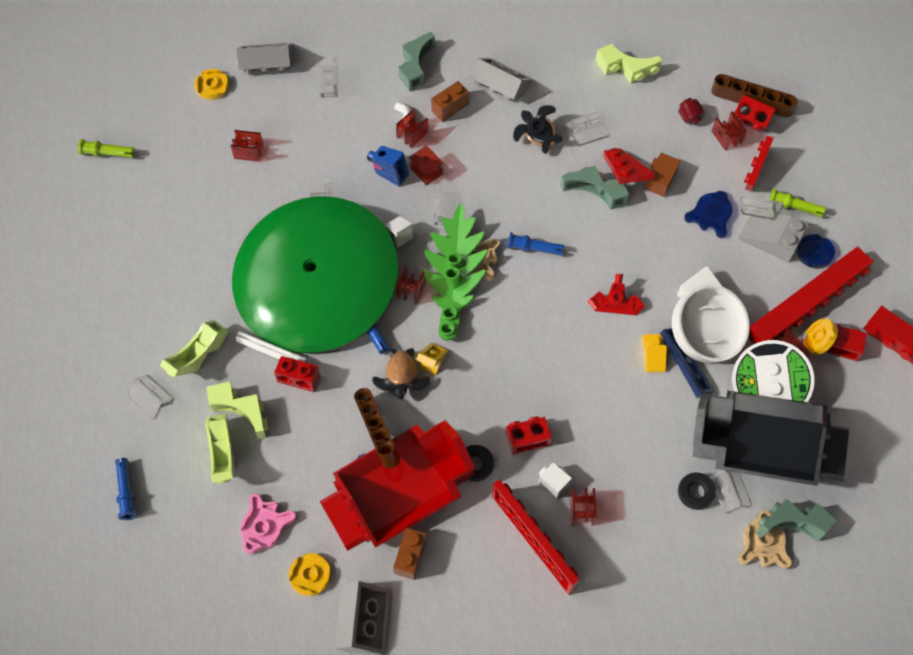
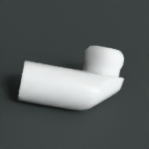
[394,102,414,123]

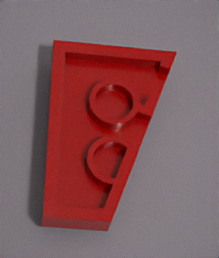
[744,136,774,192]
[603,148,655,184]

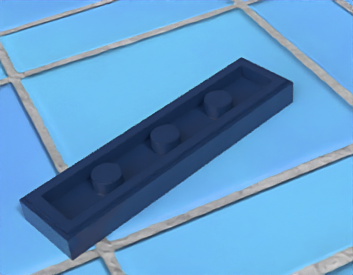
[660,328,714,398]

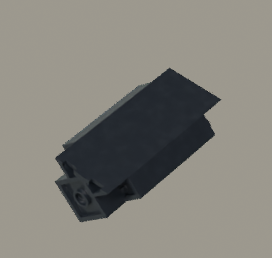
[693,390,849,486]

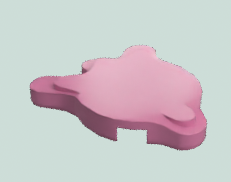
[240,494,297,554]

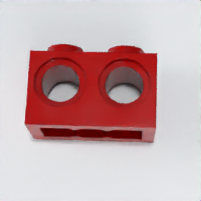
[734,95,776,132]
[274,356,320,392]
[506,416,552,455]

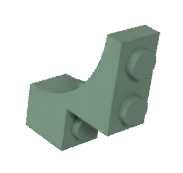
[398,32,435,91]
[560,166,629,210]
[755,498,837,541]

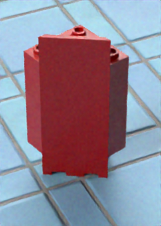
[320,420,475,551]

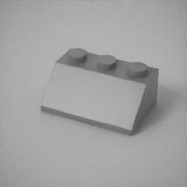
[236,43,291,73]
[470,58,533,101]
[335,581,391,655]

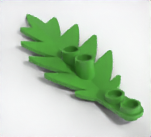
[423,204,488,340]

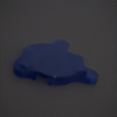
[684,191,732,238]

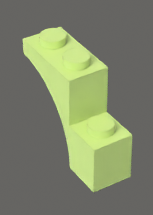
[596,44,662,83]
[160,320,229,377]
[206,382,269,439]
[205,413,235,483]

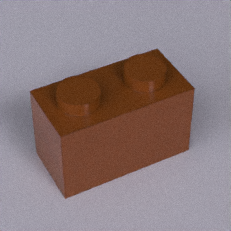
[431,81,469,122]
[644,152,681,197]
[393,528,426,580]

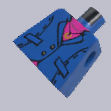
[367,146,409,187]

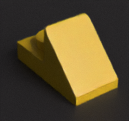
[642,334,667,373]
[416,342,449,375]

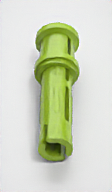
[78,139,135,158]
[768,188,826,218]

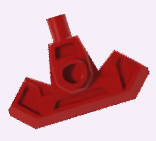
[588,273,645,315]

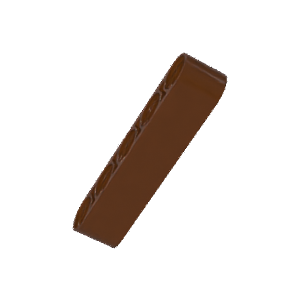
[711,74,798,118]
[354,388,401,468]

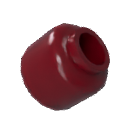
[678,98,704,125]

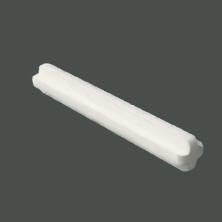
[236,331,307,363]

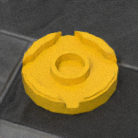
[194,69,230,100]
[803,318,838,355]
[289,553,331,596]

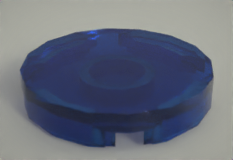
[796,234,835,269]

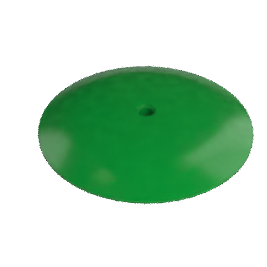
[232,196,398,353]

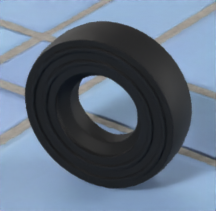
[466,445,494,482]
[678,472,716,510]

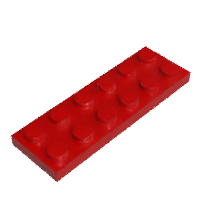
[492,479,579,595]

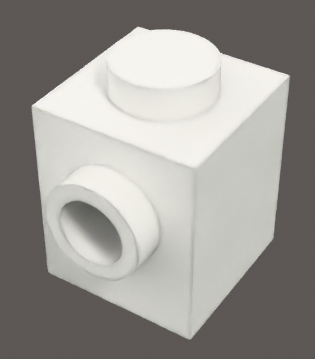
[384,216,413,248]
[538,463,572,499]

